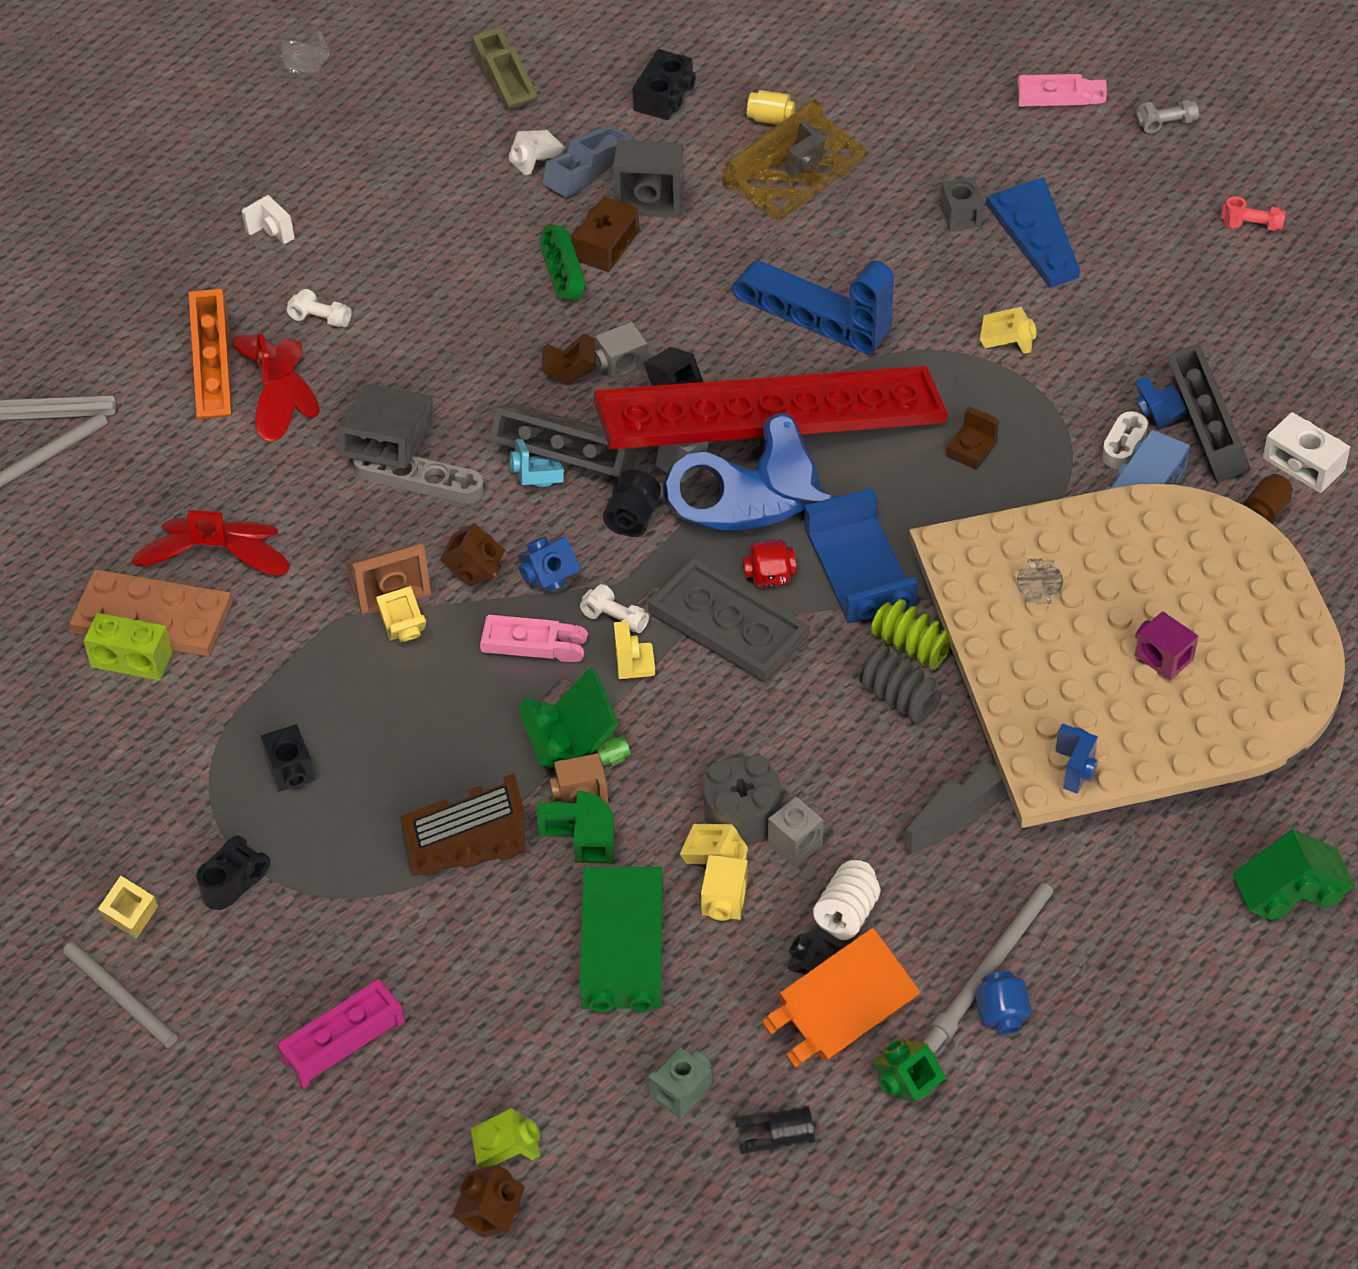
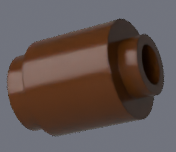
[1243,474,1293,524]

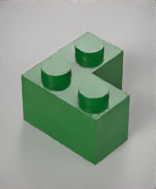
[1232,829,1355,920]

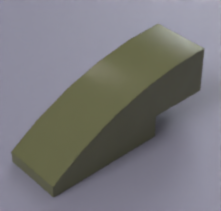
[471,27,538,109]

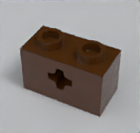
[571,196,639,273]

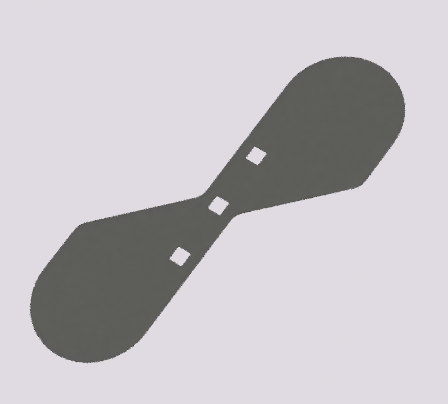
[209,350,1073,899]

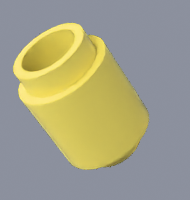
[747,90,795,126]

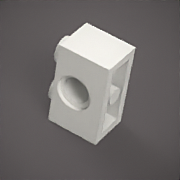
[1263,412,1350,493]

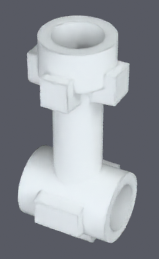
[287,289,352,327]
[580,584,649,633]

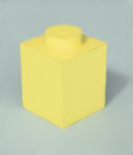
[98,876,158,939]

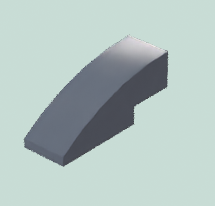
[542,124,634,198]

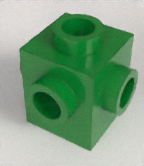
[872,1039,946,1102]

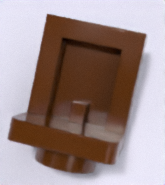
[542,333,596,385]

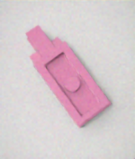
[1018,74,1107,106]

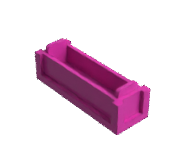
[277,979,405,1089]

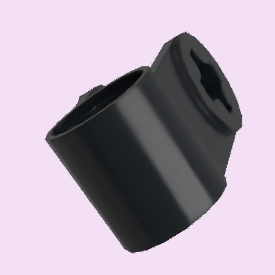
[196,835,270,910]

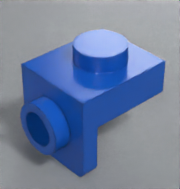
[1135,376,1189,429]
[1055,724,1098,794]

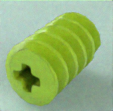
[871,599,951,671]

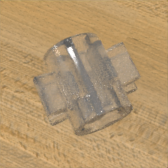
[1016,558,1063,604]

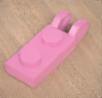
[480,615,588,663]

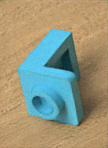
[510,439,564,487]

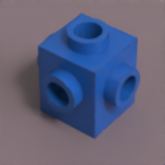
[518,536,581,592]

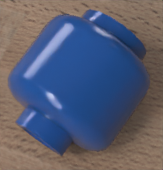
[975,971,1032,1035]

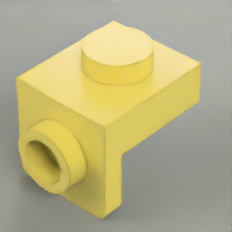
[375,586,426,642]

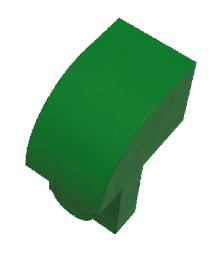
[537,791,615,864]

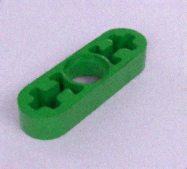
[540,224,585,302]

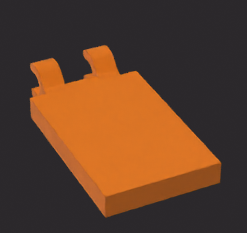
[762,928,921,1068]

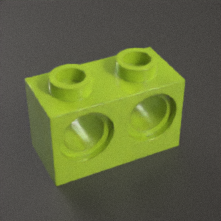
[83,613,173,681]

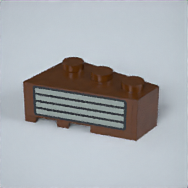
[401,773,526,876]

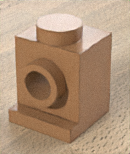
[549,753,608,804]

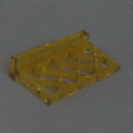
[722,99,869,222]

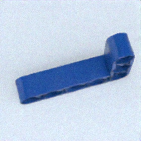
[732,260,894,354]

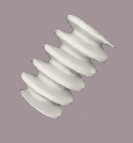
[813,860,881,940]

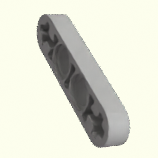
[353,456,484,504]

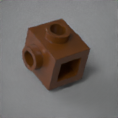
[440,523,505,586]
[452,1165,525,1237]

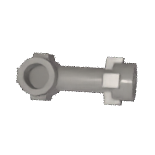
[1136,100,1198,134]

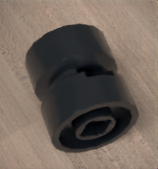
[603,470,661,537]

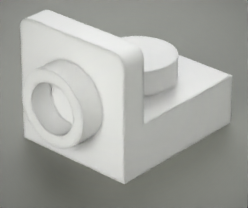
[508,130,565,175]
[241,195,295,244]

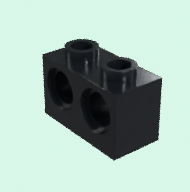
[632,49,696,120]

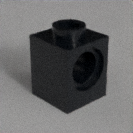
[261,724,315,792]

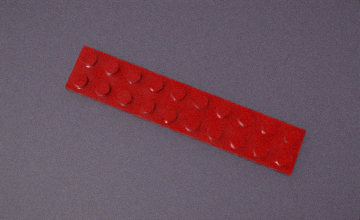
[593,366,948,449]

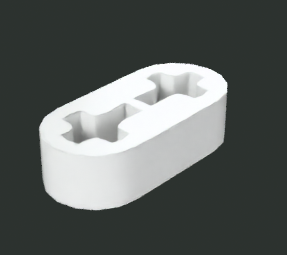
[1102,412,1148,469]

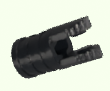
[734,1105,815,1154]

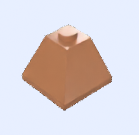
[346,543,431,615]

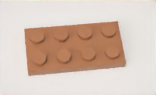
[69,569,233,657]

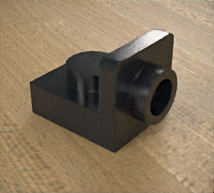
[787,927,848,972]

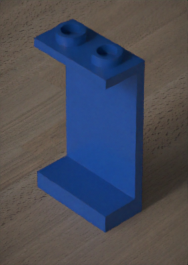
[804,488,918,623]

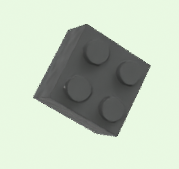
[613,140,684,218]

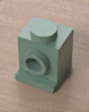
[648,1048,712,1119]

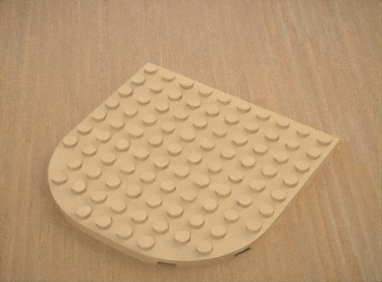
[909,484,1345,828]

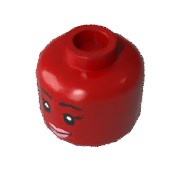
[742,539,797,589]

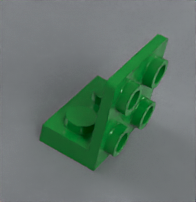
[517,668,618,768]

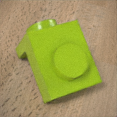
[471,1108,540,1168]

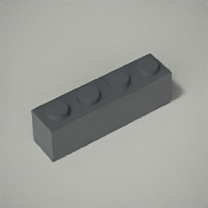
[1167,342,1251,483]
[489,402,638,477]

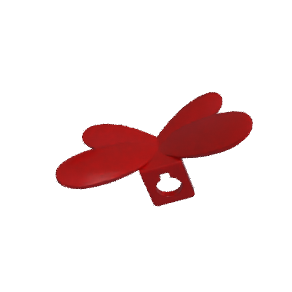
[233,333,320,442]
[132,510,289,575]

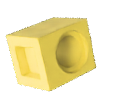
[701,855,748,921]

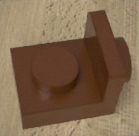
[946,407,999,470]

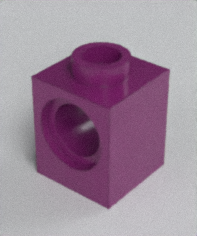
[1135,611,1199,681]

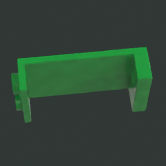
[580,867,664,1012]

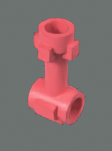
[1221,196,1286,231]

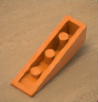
[189,289,232,419]

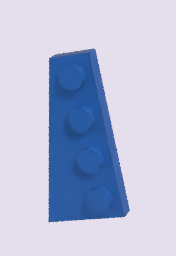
[986,177,1080,288]

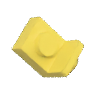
[980,307,1036,354]
[614,621,655,679]
[680,824,748,864]

